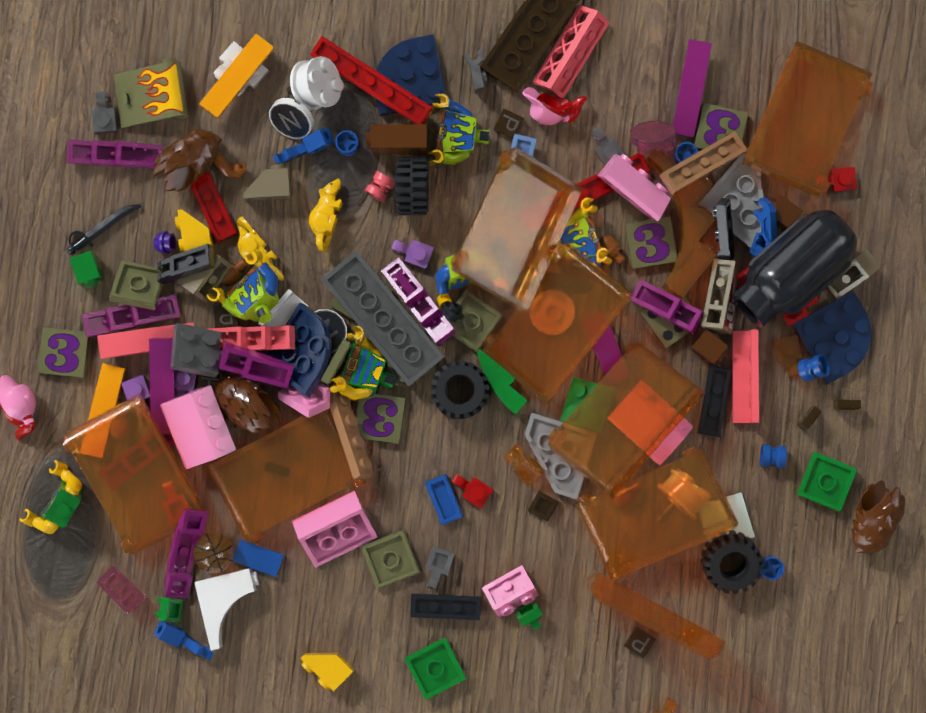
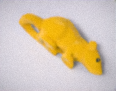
[309,179,343,252]
[237,216,284,281]

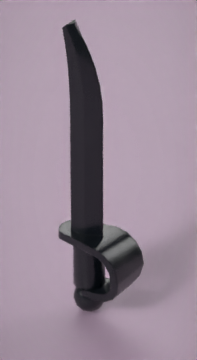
[67,204,141,255]

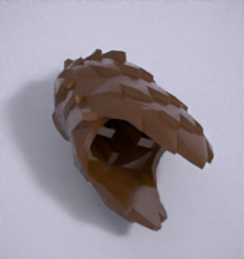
[154,129,222,192]
[212,374,281,433]
[851,480,905,555]

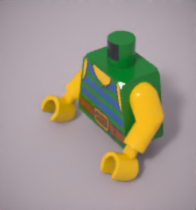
[330,326,396,400]
[19,460,83,534]

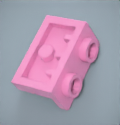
[278,382,330,418]
[482,565,539,617]

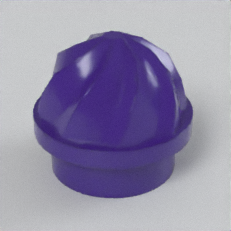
[153,231,177,254]

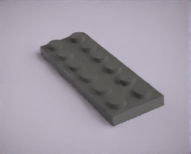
[321,250,445,386]

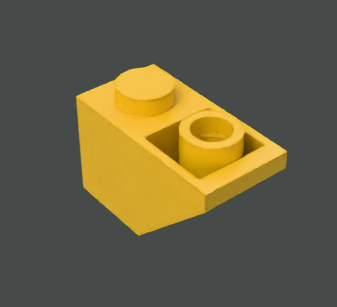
[175,209,215,253]
[300,653,354,692]

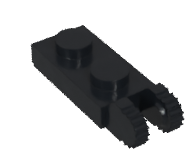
[713,198,735,261]
[157,244,215,284]

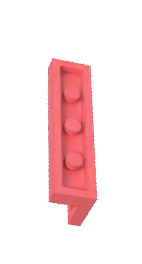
[532,5,610,98]
[731,329,759,423]

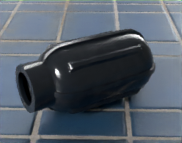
[732,210,857,328]

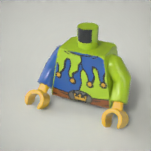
[428,94,489,165]
[547,198,612,272]
[436,249,507,310]
[207,250,279,323]

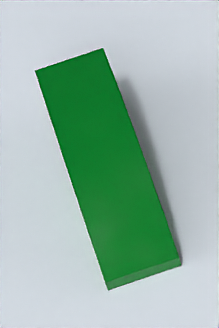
[477,349,528,415]

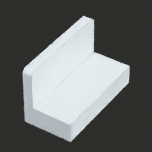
[259,289,309,327]

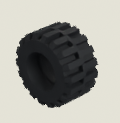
[395,157,429,215]
[431,361,489,419]
[700,530,763,594]

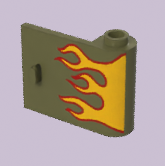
[113,58,189,129]

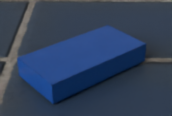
[425,474,463,525]
[232,539,284,577]

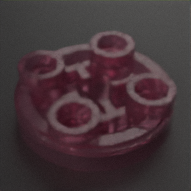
[630,121,676,154]

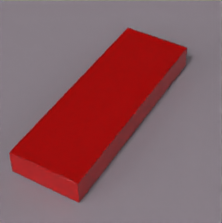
[190,172,238,244]

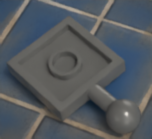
[170,323,222,378]

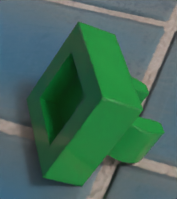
[154,597,184,622]
[514,600,543,631]

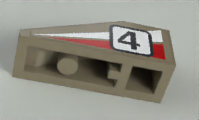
[701,259,737,335]

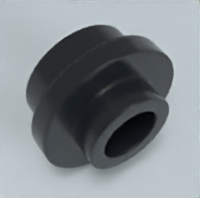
[441,301,464,322]

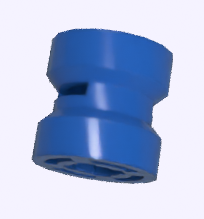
[335,130,359,157]
[673,142,698,164]
[798,354,830,382]
[760,444,787,469]
[759,556,784,580]

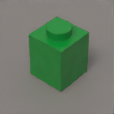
[69,251,104,288]

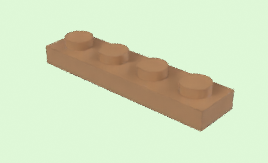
[659,131,748,195]
[330,391,374,479]

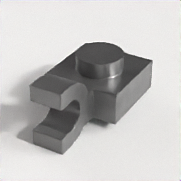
[464,50,488,94]
[91,91,118,133]
[590,127,625,166]
[426,546,455,589]

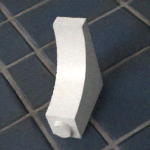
[194,568,259,651]

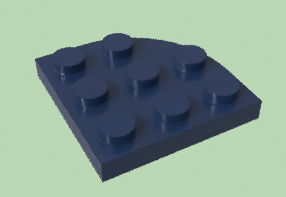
[376,34,446,116]
[793,291,871,385]
[266,303,332,397]

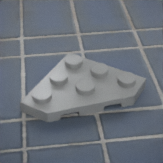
[698,154,763,249]
[524,413,598,500]

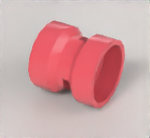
[365,171,395,203]

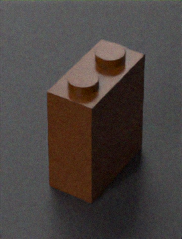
[366,124,428,155]

